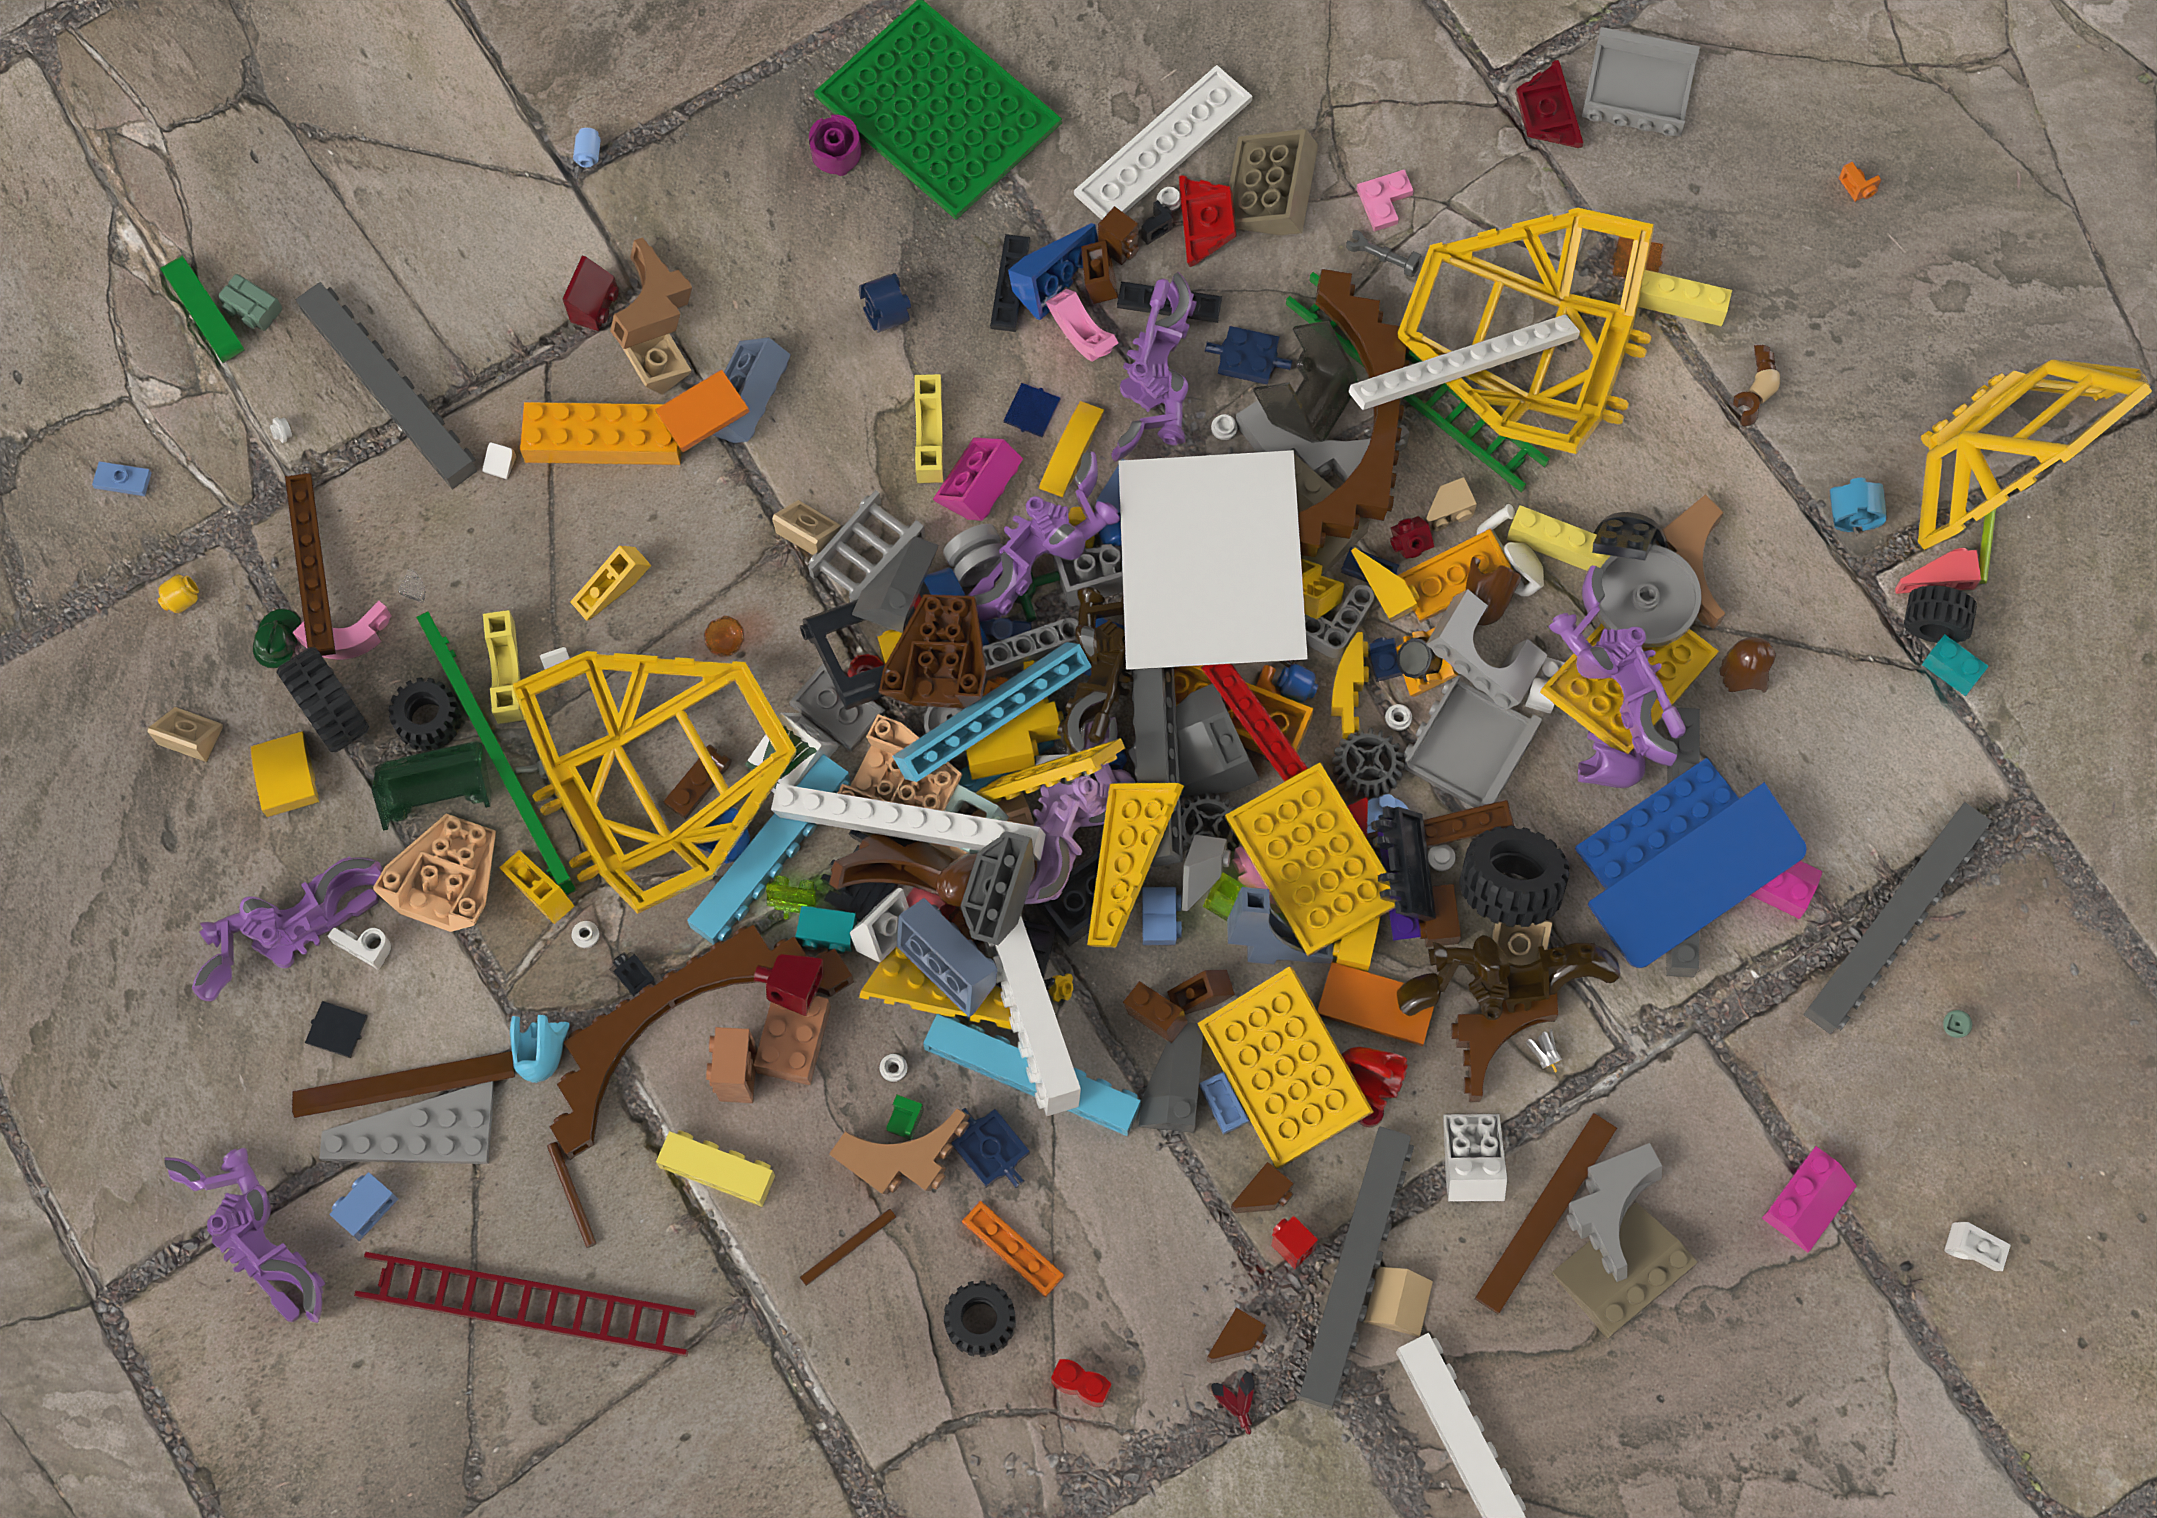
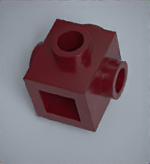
[1390,516,1435,559]

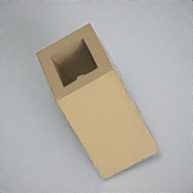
[1426,477,1477,531]

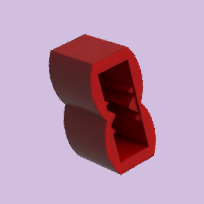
[1051,1359,1112,1408]

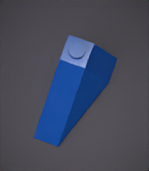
[1008,223,1098,320]

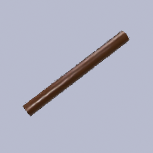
[547,1142,597,1248]
[800,1209,896,1286]

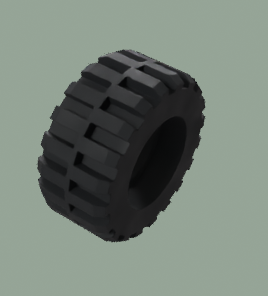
[276,647,370,752]
[1460,826,1570,928]

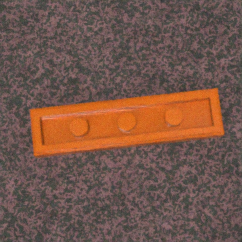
[962,1201,1064,1298]

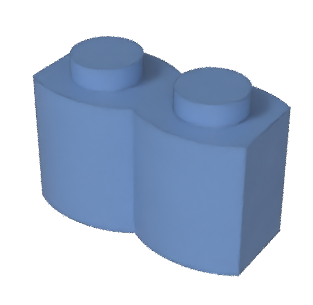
[1142,887,1182,945]

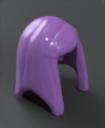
[1578,731,1645,788]

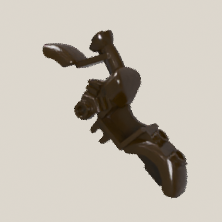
[1397,935,1621,1020]

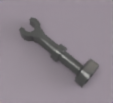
[1346,230,1422,277]

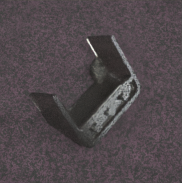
[1253,321,1358,443]

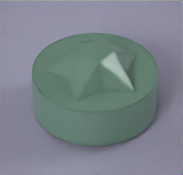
[1943,1010,1973,1038]

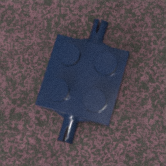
[1205,326,1293,385]
[951,1108,1030,1188]

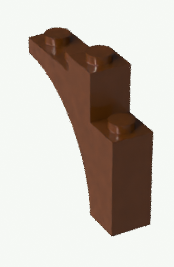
[829,834,954,896]
[1451,992,1558,1102]

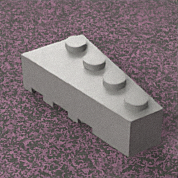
[1053,544,1123,607]

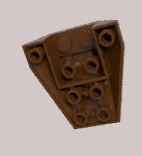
[879,594,987,708]

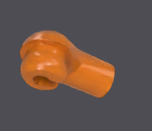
[1256,665,1281,696]

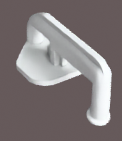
[1477,504,1544,596]

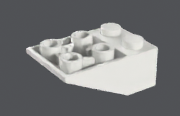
[1443,1114,1507,1201]

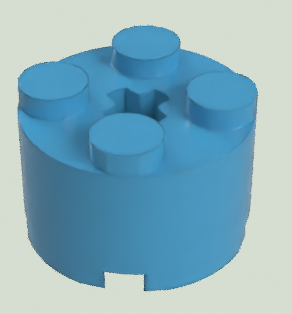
[1830,478,1887,532]

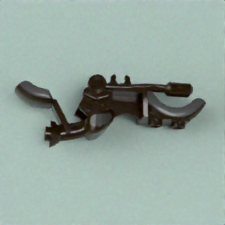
[1057,587,1134,755]

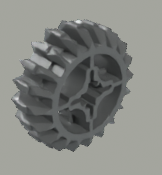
[1332,727,1405,799]
[1180,793,1240,858]

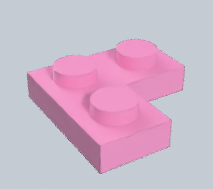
[1357,169,1413,232]

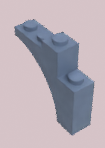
[1227,887,1333,964]

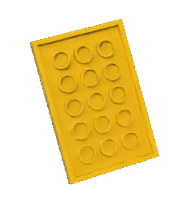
[1540,623,1719,754]
[1225,762,1395,957]
[1197,966,1373,1169]

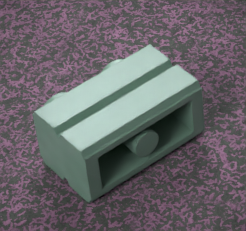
[218,274,282,331]

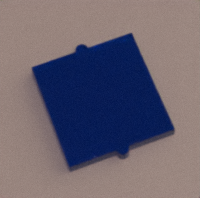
[1003,383,1061,438]

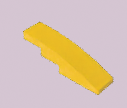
[1039,401,1104,497]

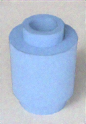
[573,128,601,168]

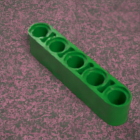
[160,255,245,363]

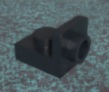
[1141,200,1173,245]
[609,952,655,997]

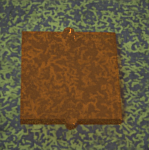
[1612,236,1663,278]

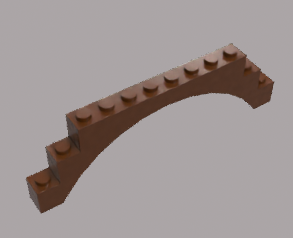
[1298,269,1410,557]
[549,925,854,1160]

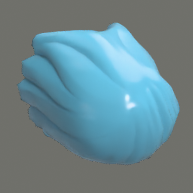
[510,1015,569,1083]

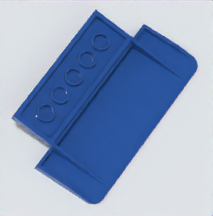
[1575,758,1807,968]

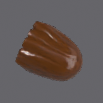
[1466,557,1522,626]
[1719,637,1776,693]
[935,853,977,907]

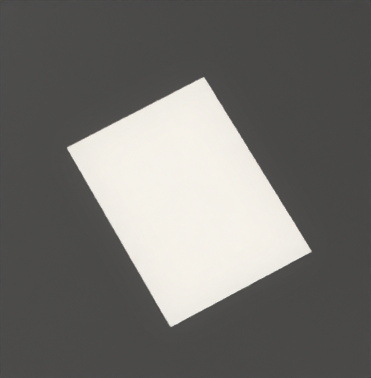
[1119,450,1307,669]

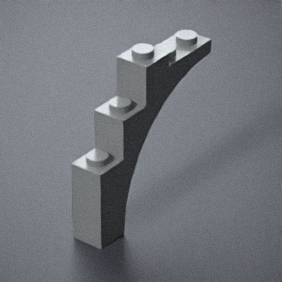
[1236,401,1410,483]

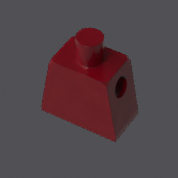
[754,954,824,1016]

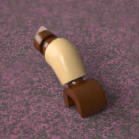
[1733,345,1780,427]

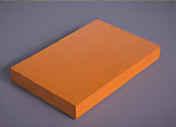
[655,369,750,452]

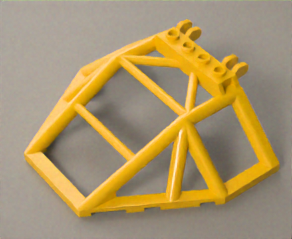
[1398,208,1654,454]
[1918,359,2152,550]
[513,651,796,914]

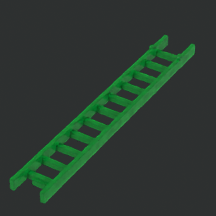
[1286,272,1550,493]
[416,611,577,895]

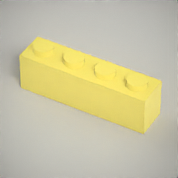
[1638,270,1732,326]
[1507,505,1610,571]
[656,1130,775,1207]

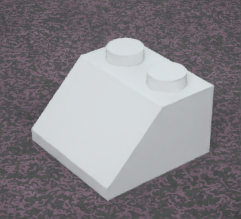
[850,888,909,962]

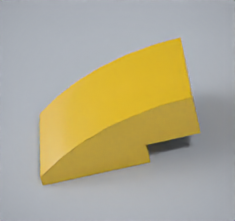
[1301,559,1344,619]
[251,731,320,817]

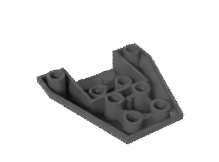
[1128,683,1260,796]

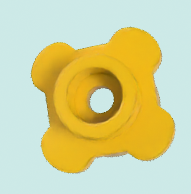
[1048,973,1073,1002]

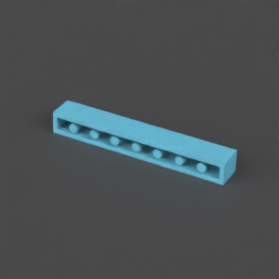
[892,642,1092,782]
[687,754,851,945]
[923,1014,1141,1136]

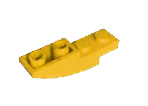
[1331,632,1369,740]

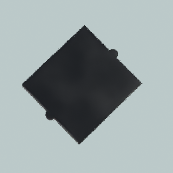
[305,1001,368,1058]

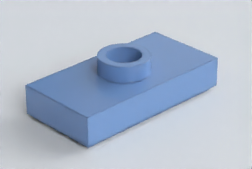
[92,462,151,496]
[1199,1072,1249,1135]

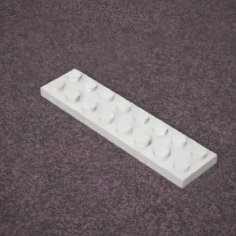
[1074,65,1252,220]

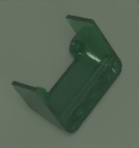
[372,742,492,831]

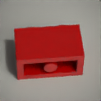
[1271,1216,1318,1269]

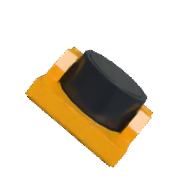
[1395,627,1458,697]

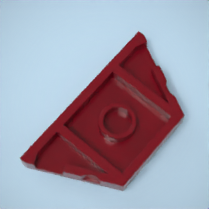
[1515,60,1584,148]

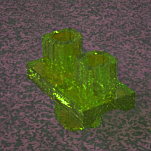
[766,875,816,920]

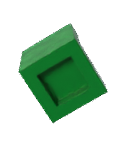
[886,1094,924,1141]

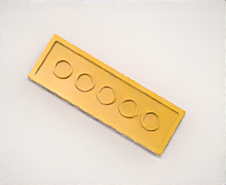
[975,738,1125,804]

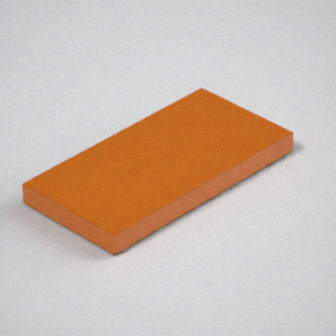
[1317,962,1434,1047]

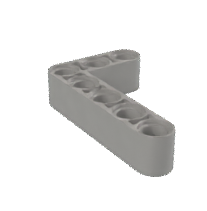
[1305,584,1374,658]
[983,618,1078,678]

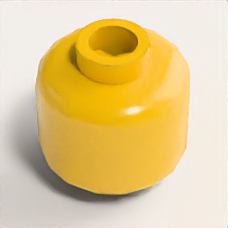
[158,574,199,614]

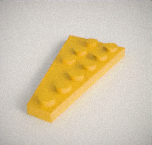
[1087,783,1184,948]
[859,946,1012,1029]

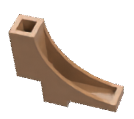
[610,237,692,349]
[1655,494,1725,629]
[829,1108,970,1195]

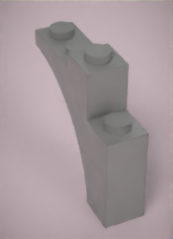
[1566,1143,1662,1282]

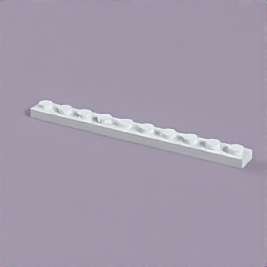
[1349,314,1580,410]

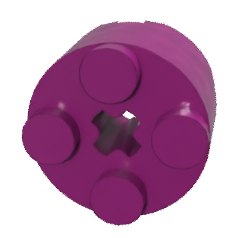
[809,114,861,176]

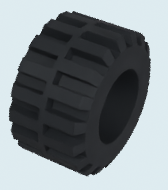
[1904,586,1977,643]
[388,677,462,751]
[943,1280,1016,1357]

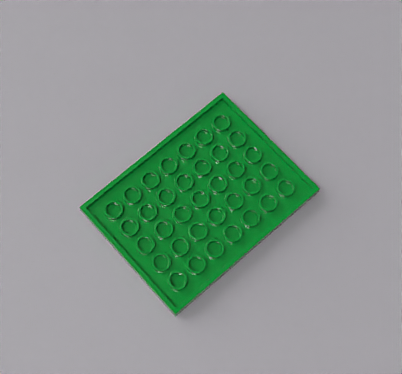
[814,0,1062,220]

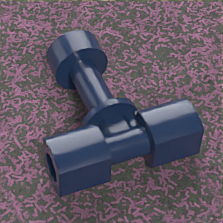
[979,618,1032,640]

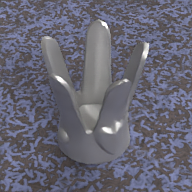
[1526,1029,1562,1072]

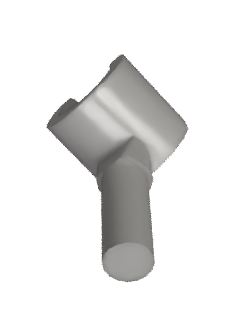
[516,760,548,778]

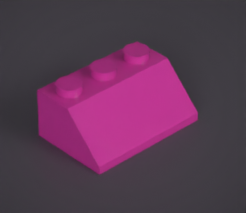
[933,437,1023,521]
[1750,861,1823,919]
[1762,1146,1857,1253]

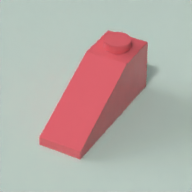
[1895,548,1981,594]

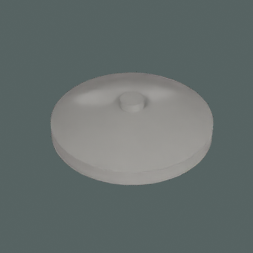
[1597,545,1701,647]

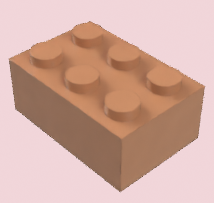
[753,996,831,1085]
[706,1027,758,1103]

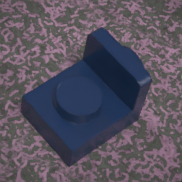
[1368,637,1402,682]

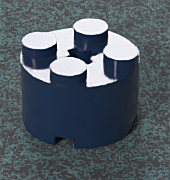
[859,273,911,333]

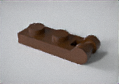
[663,745,732,820]

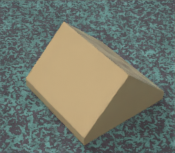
[622,334,692,395]
[772,500,841,555]
[148,707,223,762]
[1364,1267,1433,1337]

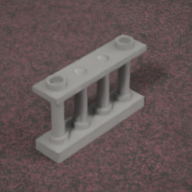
[808,490,926,602]

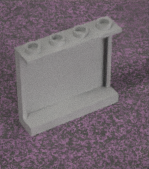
[1582,27,1700,137]
[1403,673,1543,808]

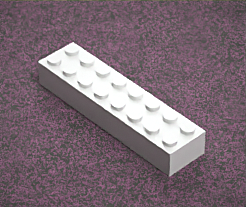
[984,916,1081,1116]

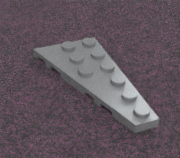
[319,1081,495,1164]

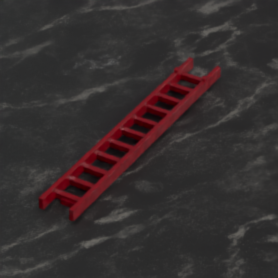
[354,1252,697,1357]

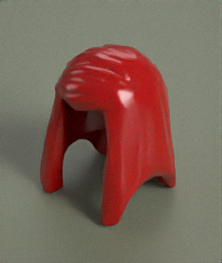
[1341,1047,1408,1110]

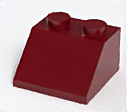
[562,255,619,331]

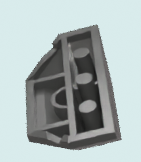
[961,831,1035,946]

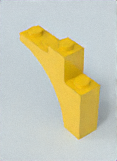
[966,660,1064,780]

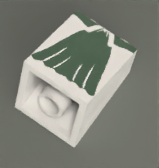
[745,713,840,794]

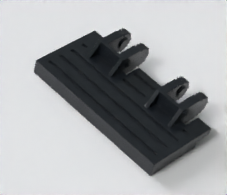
[1371,806,1436,921]
[820,829,917,922]

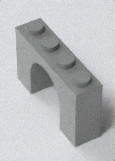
[1426,589,1547,710]

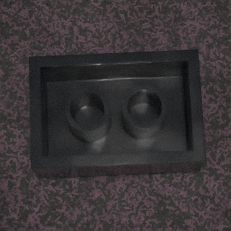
[1037,851,1100,947]

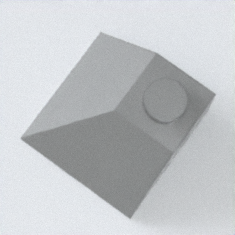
[1182,835,1231,911]

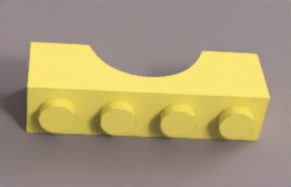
[915,374,943,483]
[483,610,525,724]

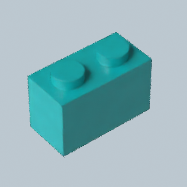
[1922,634,1989,697]
[796,906,857,954]

